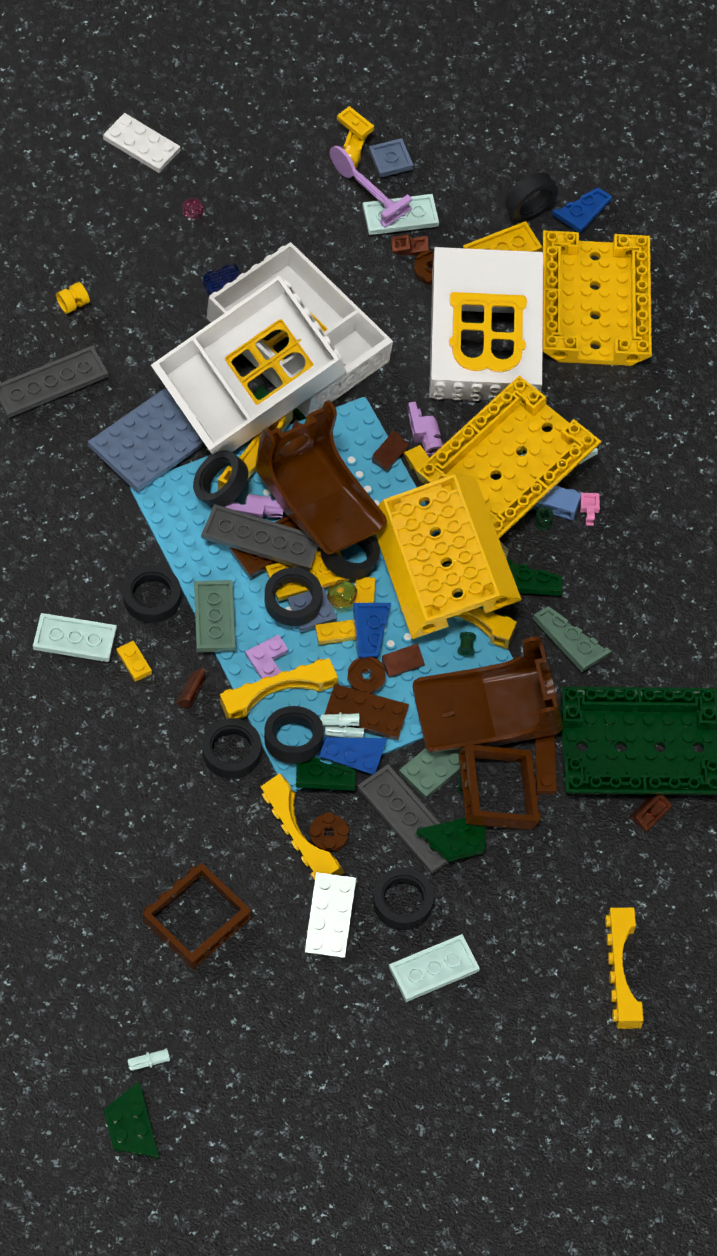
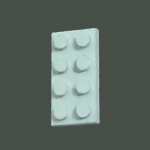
[363,194,439,235]
[33,613,117,662]
[389,934,480,1002]

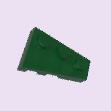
[507,559,562,596]
[296,757,355,790]

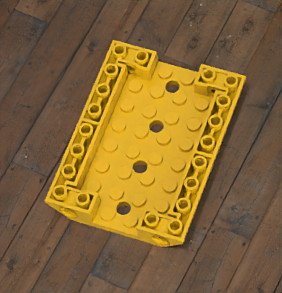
[542,230,652,366]
[416,375,601,538]
[376,474,522,640]

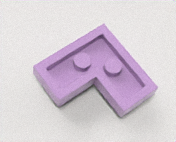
[245,635,288,679]

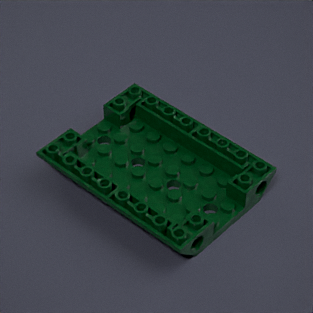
[561,687,717,795]

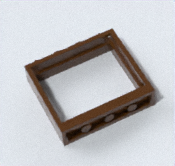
[458,744,541,830]
[142,862,252,970]

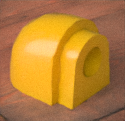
[344,146,361,169]

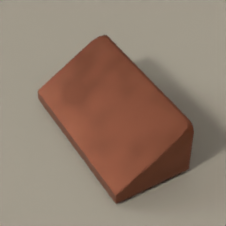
[372,431,409,471]
[382,644,425,678]
[176,668,206,709]
[629,794,672,832]

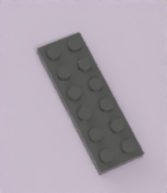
[0,346,109,418]
[201,504,319,571]
[357,764,449,875]

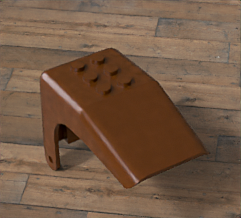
[255,400,387,554]
[412,636,563,752]

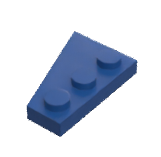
[552,188,612,233]
[353,603,391,659]
[319,737,387,775]

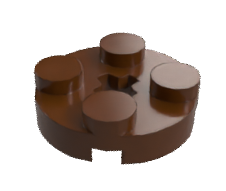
[414,250,434,285]
[347,657,386,694]
[309,812,349,852]

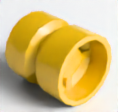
[56,282,90,314]

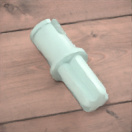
[320,712,360,728]
[325,726,364,738]
[128,1048,170,1071]

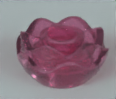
[182,198,204,218]

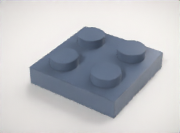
[369,138,413,177]
[287,587,337,633]

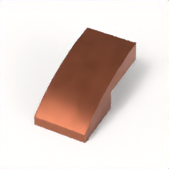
[392,234,430,256]

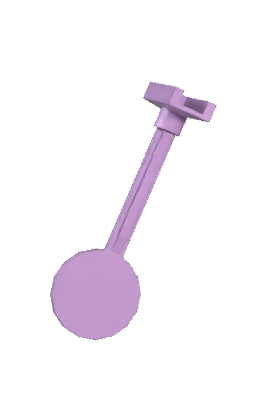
[330,146,412,228]

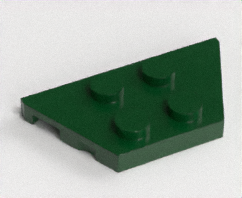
[416,818,485,862]
[103,1082,159,1159]

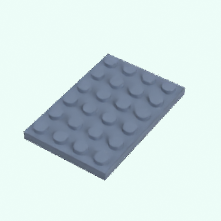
[88,388,205,493]

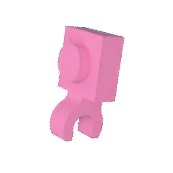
[580,493,600,526]

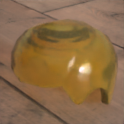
[327,580,358,609]

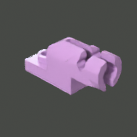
[407,402,443,457]
[226,494,284,519]

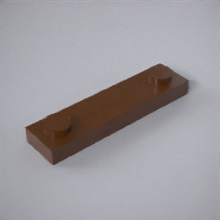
[534,735,557,794]

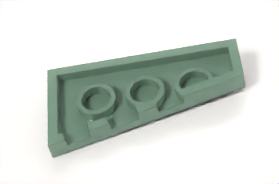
[533,606,611,672]

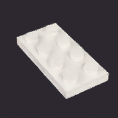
[103,113,180,173]

